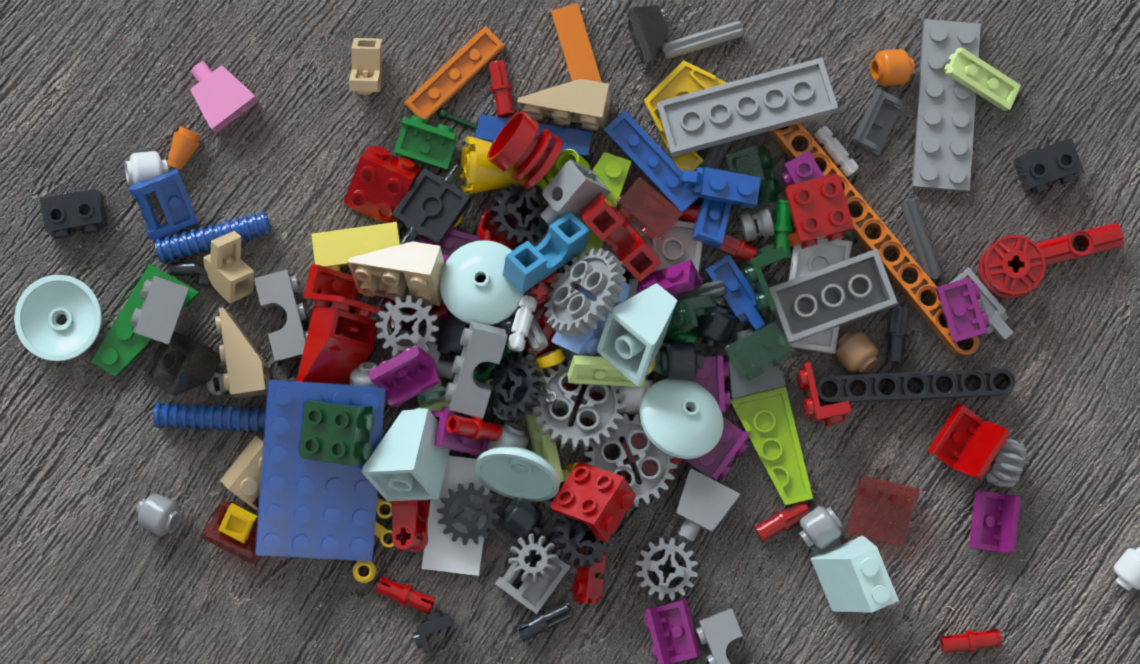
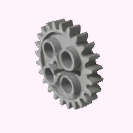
[544,248,626,337]
[532,358,625,451]
[584,414,677,508]

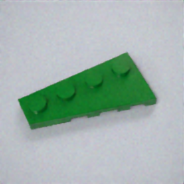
[91,264,200,377]

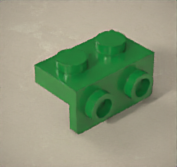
[393,115,459,171]

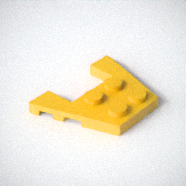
[644,60,727,171]

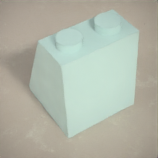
[596,283,677,386]
[362,408,450,501]
[810,535,899,613]

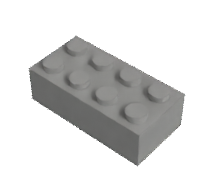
[769,249,898,346]
[129,276,189,344]

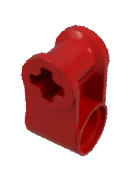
[391,500,429,553]

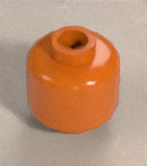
[870,49,915,87]

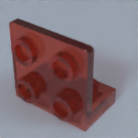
[847,476,920,546]

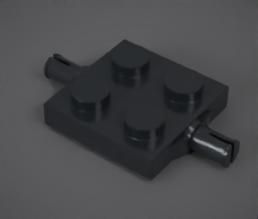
[392,164,472,246]

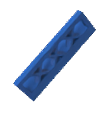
[604,110,701,214]
[475,114,592,161]

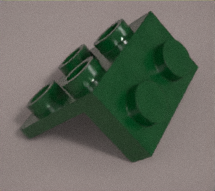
[743,243,787,314]
[299,400,374,466]

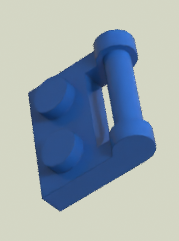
[129,169,198,240]

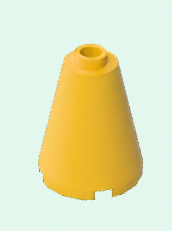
[460,137,521,194]

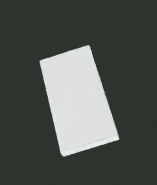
[778,238,852,354]
[422,456,490,576]

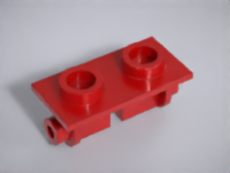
[572,550,607,605]

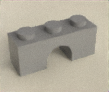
[254,270,308,364]
[444,321,508,419]
[696,608,754,664]

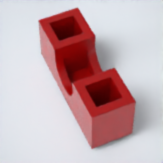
[580,192,662,282]

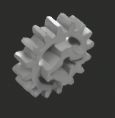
[376,295,439,356]
[635,538,698,600]

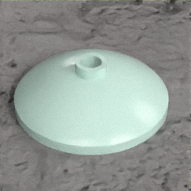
[440,241,526,326]
[14,275,102,361]
[640,378,723,459]
[475,447,561,502]

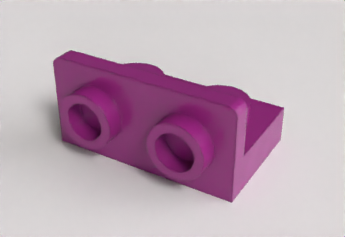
[935,277,989,343]
[688,355,730,414]
[431,407,489,457]
[686,417,750,480]

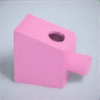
[190,61,258,134]

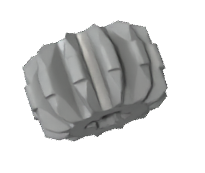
[986,438,1026,487]
[508,534,558,584]

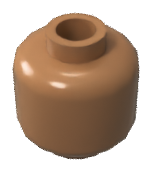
[836,332,879,375]

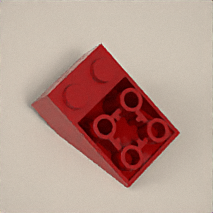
[296,306,378,385]

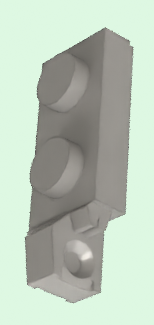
[950,267,1014,341]

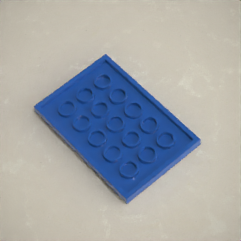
[255,380,386,561]

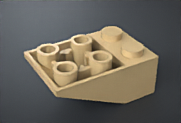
[517,79,612,131]
[348,242,445,306]
[215,308,270,399]
[220,436,263,511]

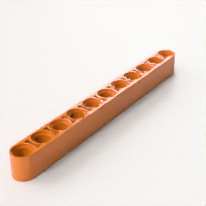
[768,123,979,357]

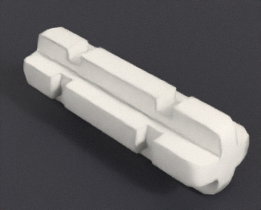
[814,126,858,177]
[507,295,537,352]

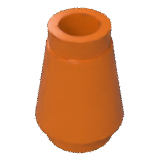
[167,126,201,170]

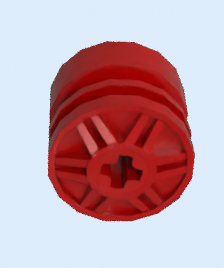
[487,111,563,189]
[977,235,1046,300]

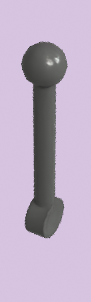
[525,353,557,404]

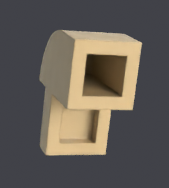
[349,38,382,95]
[203,231,254,303]

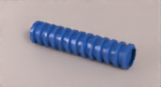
[155,210,271,264]
[153,402,266,433]

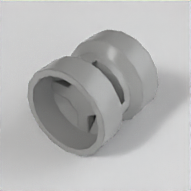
[739,208,774,242]

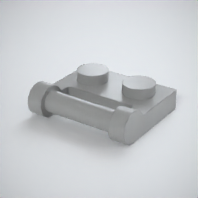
[495,537,570,614]

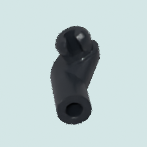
[171,261,212,287]

